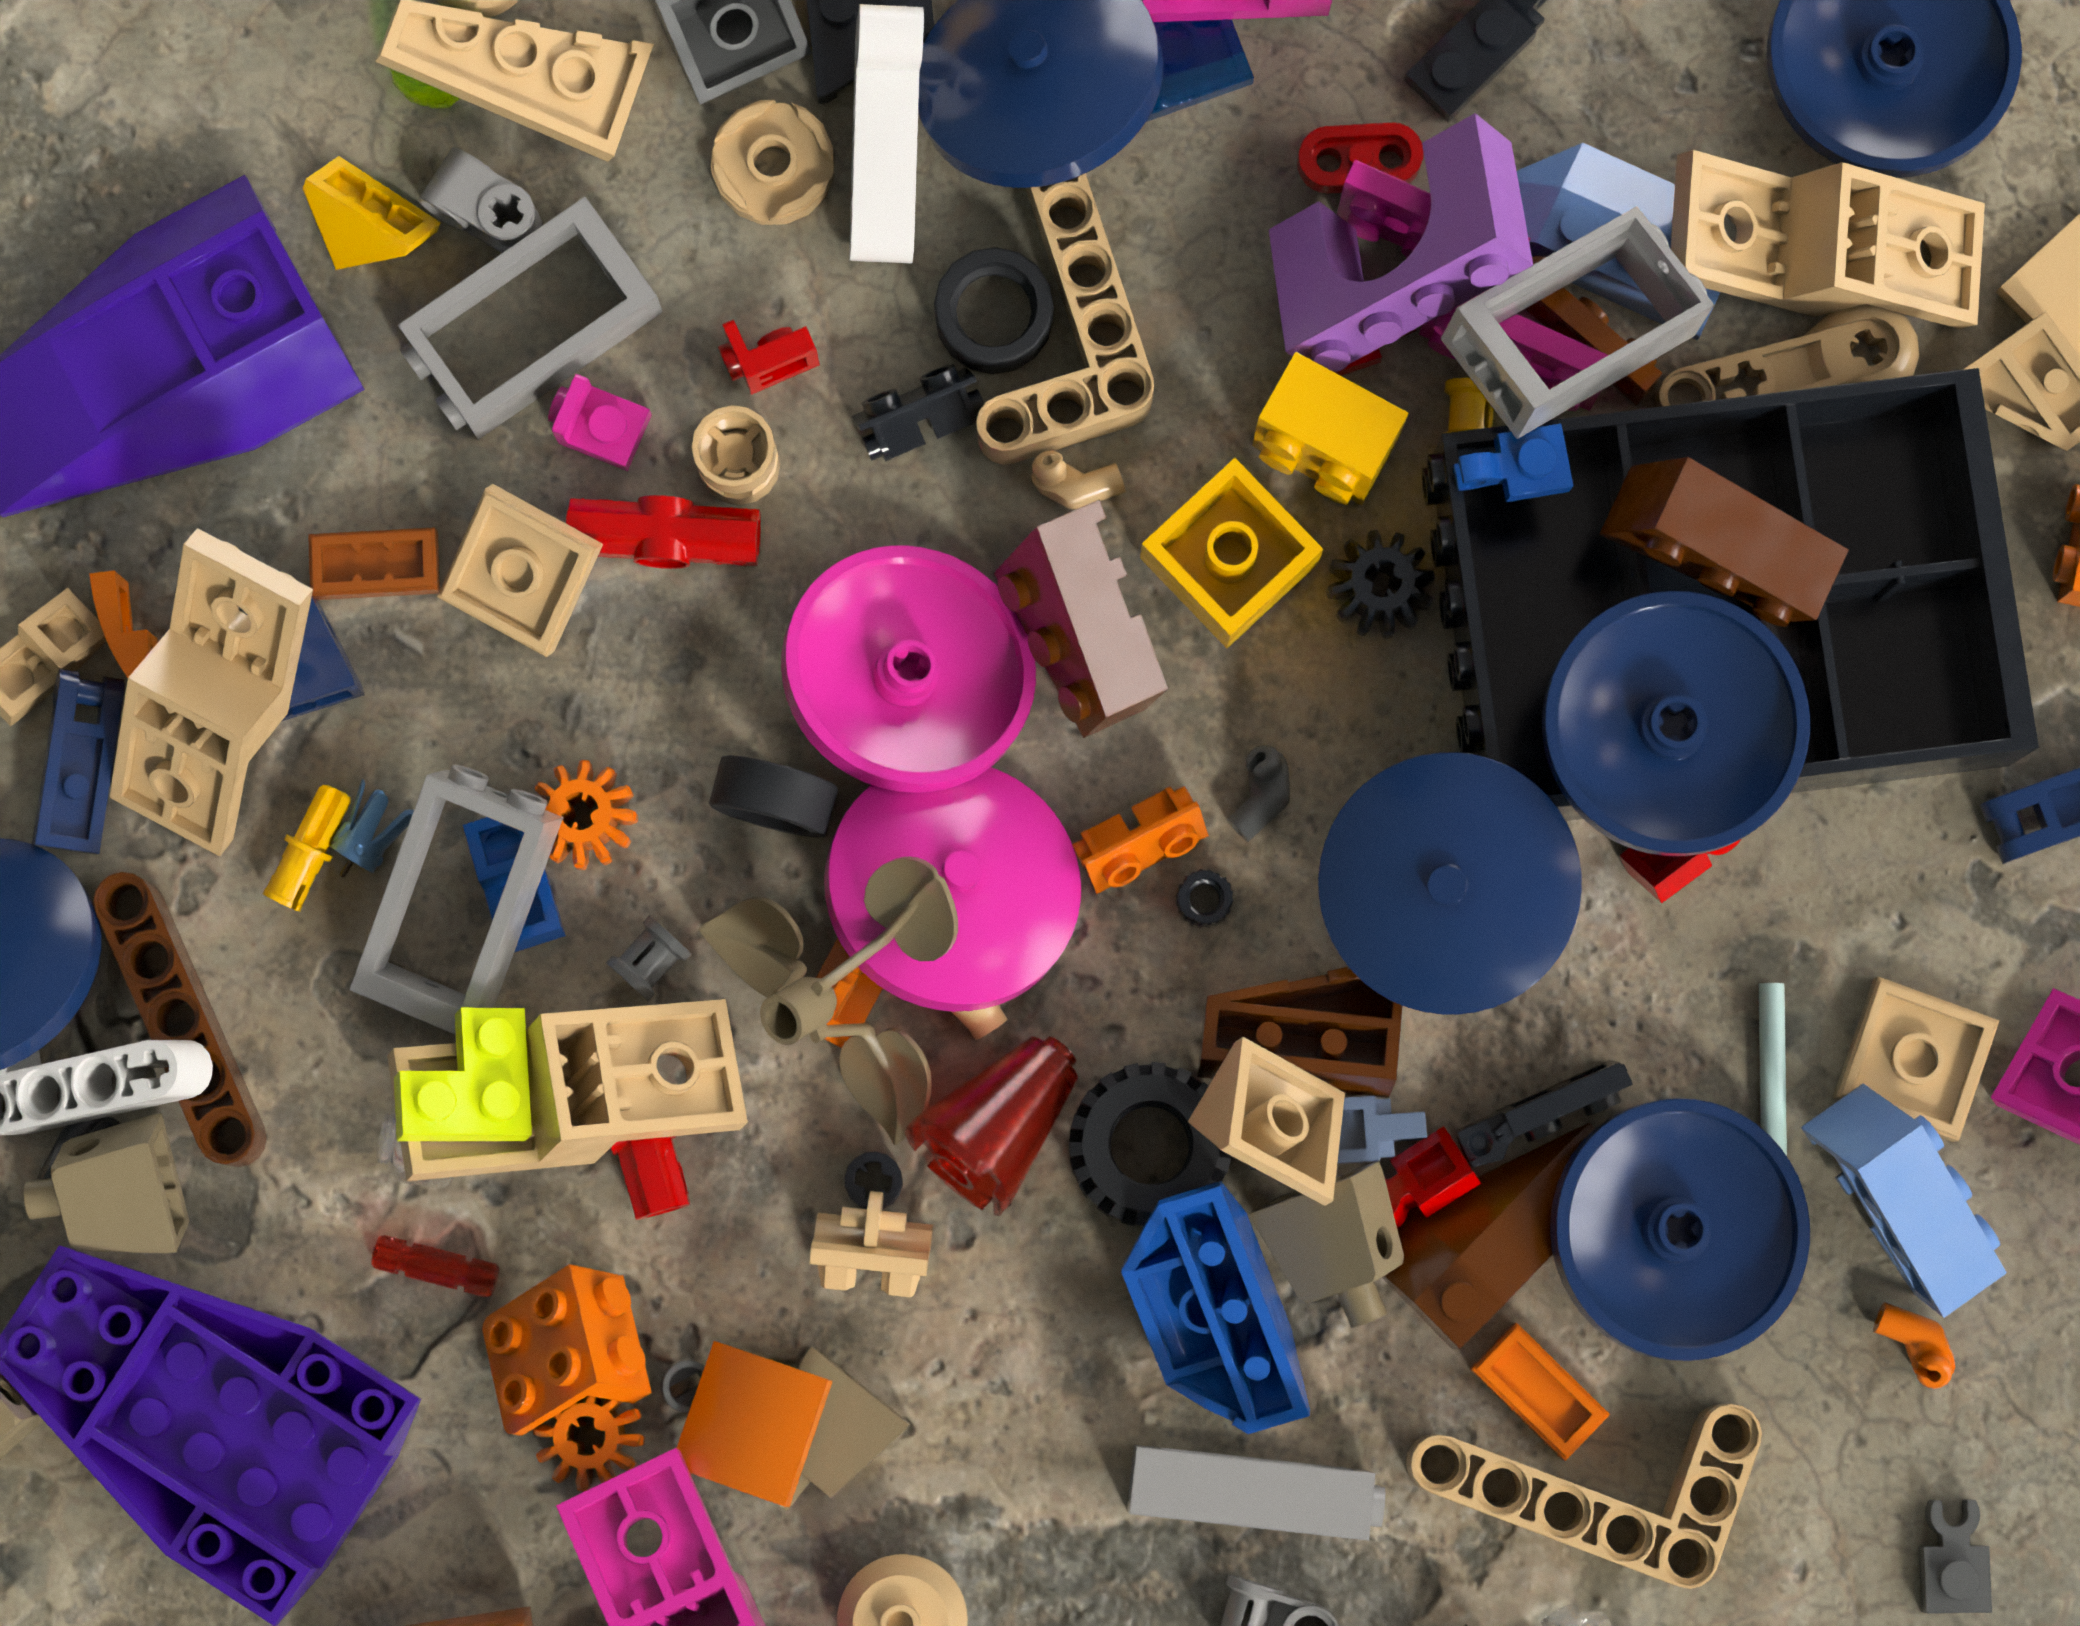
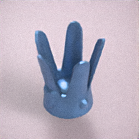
[331,779,414,877]

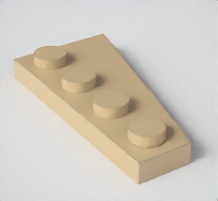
[375,0,654,162]

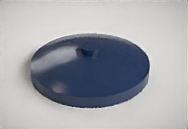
[918,0,1164,188]
[1767,0,2022,178]
[1542,591,1810,856]
[1318,752,1582,1015]
[0,838,101,1070]
[1550,1098,1810,1361]

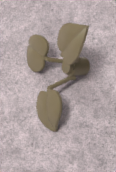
[698,856,958,1145]

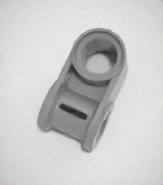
[418,147,543,253]
[1220,1575,1338,1626]

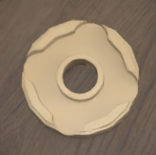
[711,100,834,225]

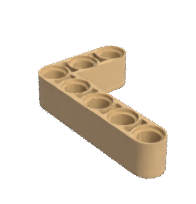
[976,173,1154,465]
[1405,1403,1762,1589]

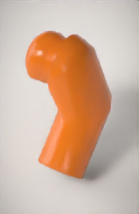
[1873,1302,1955,1389]

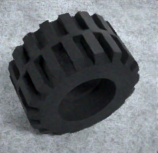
[1069,1062,1231,1227]

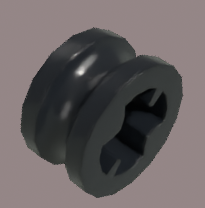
[844,1151,903,1210]

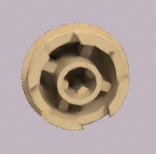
[837,1554,968,1626]

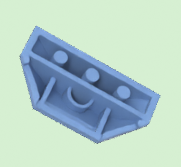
[1517,143,1720,340]

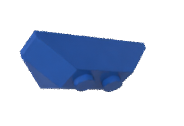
[1121,1181,1310,1434]

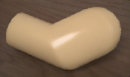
[1032,450,1126,509]

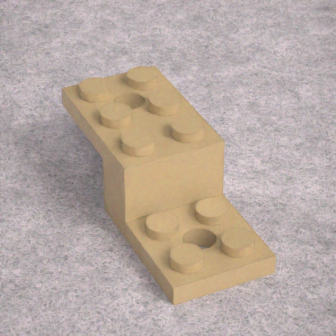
[1670,150,1985,329]
[109,528,313,856]
[387,999,748,1181]

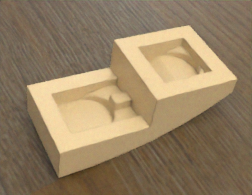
[0,588,106,727]

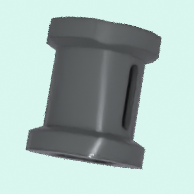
[606,915,692,1001]

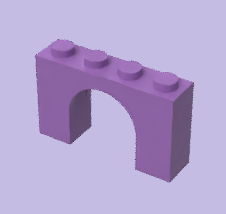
[1269,113,1533,372]

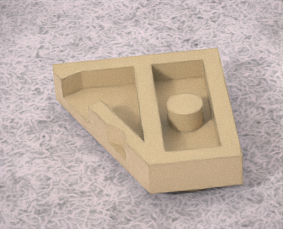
[1962,311,2080,451]

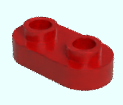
[1297,122,1424,194]

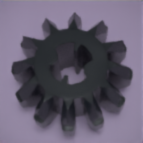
[1326,530,1435,639]

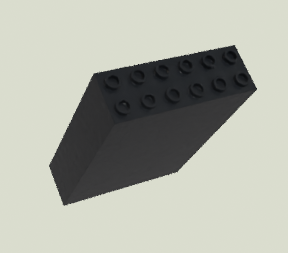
[1421,368,2039,821]

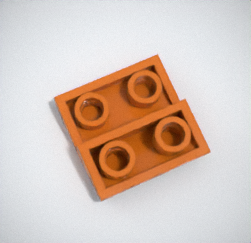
[676,1341,833,1508]

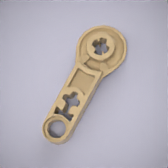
[1655,304,1919,407]

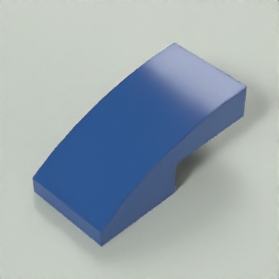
[463,817,566,953]

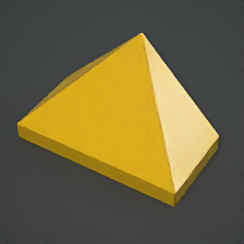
[302,156,441,270]

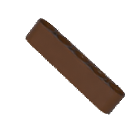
[93,872,267,1167]

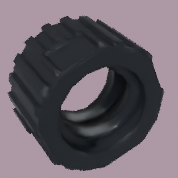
[1176,869,1234,928]

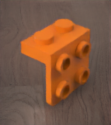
[482,1264,652,1436]

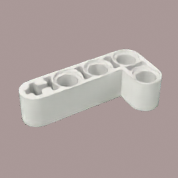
[849,4,924,263]
[0,1040,212,1135]

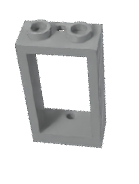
[398,197,663,440]
[1441,206,1714,439]
[350,765,563,1035]
[1127,1444,1385,1541]

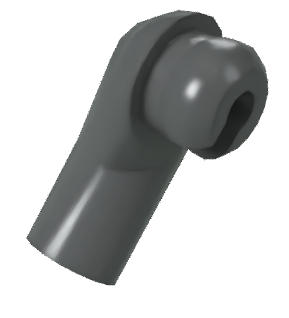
[1227,745,1290,842]

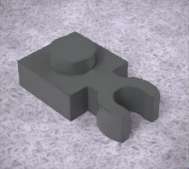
[1919,1499,1992,1614]

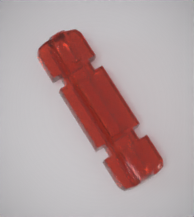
[371,1235,499,1297]

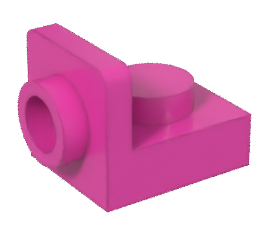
[548,374,652,472]

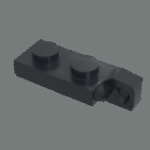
[1404,0,1547,122]
[1455,1060,1633,1167]

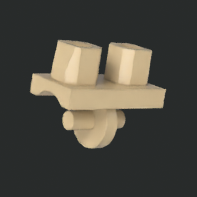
[810,1191,933,1297]

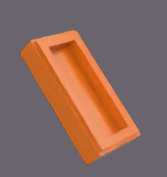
[1470,1322,1610,1461]

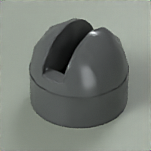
[660,1360,705,1413]

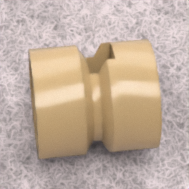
[692,405,780,505]

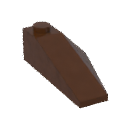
[1382,1122,1595,1349]

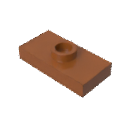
[308,527,440,600]

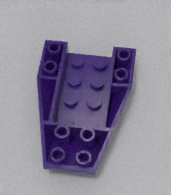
[0,174,365,518]
[0,1245,421,1626]

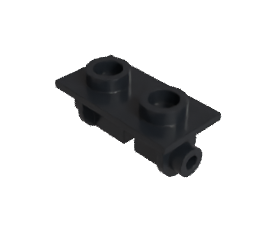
[851,364,985,462]

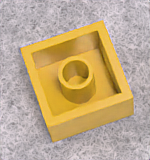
[1252,352,1409,506]
[1140,458,1323,649]

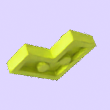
[394,1007,532,1141]

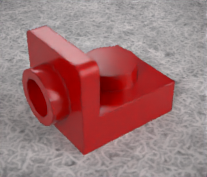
[718,319,820,395]

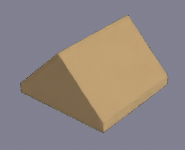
[1188,1037,1345,1206]

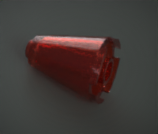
[904,1036,1078,1216]

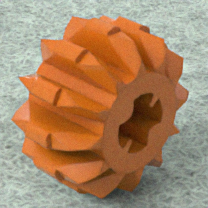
[535,760,638,870]
[533,1396,646,1492]

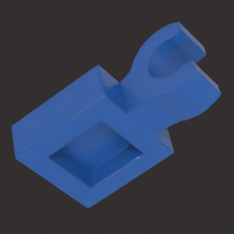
[1453,424,1573,502]

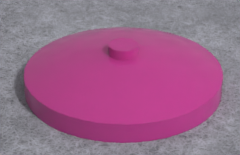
[781,546,1036,793]
[824,767,1081,1012]

